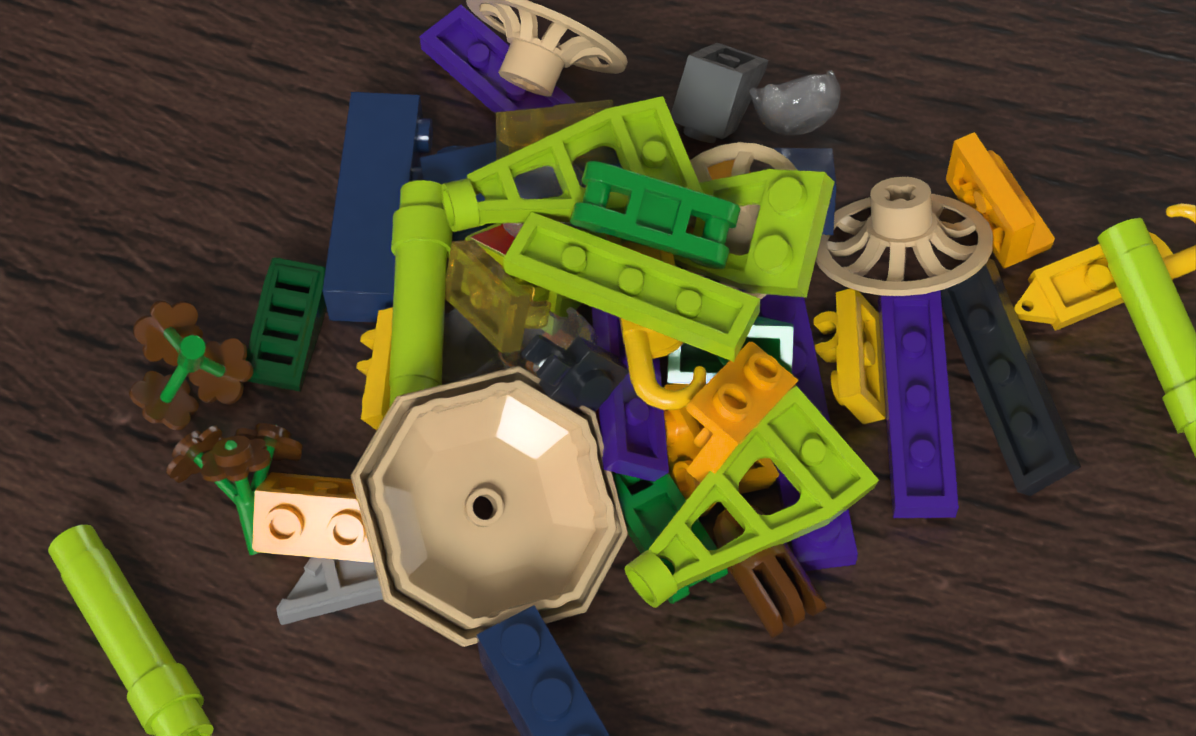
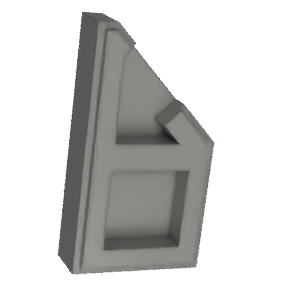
[276,557,383,625]

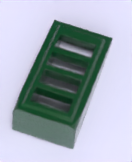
[245,258,327,392]

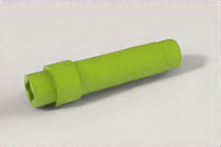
[389,180,453,408]
[1097,218,1196,458]
[48,525,214,736]

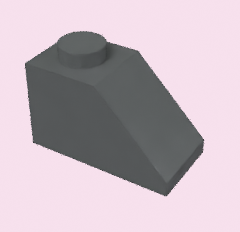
[671,43,769,143]

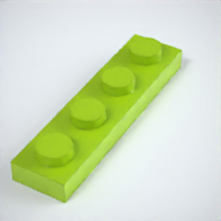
[503,211,760,362]

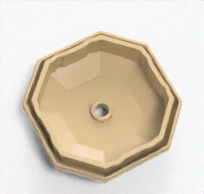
[350,366,628,647]

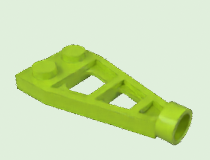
[441,96,703,232]
[589,169,834,298]
[625,386,879,608]

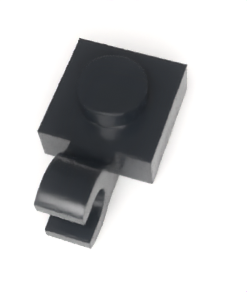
[521,334,629,416]

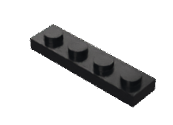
[940,258,1081,496]

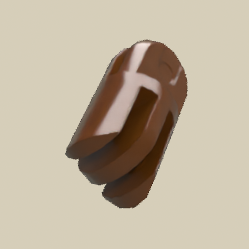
[713,504,827,638]

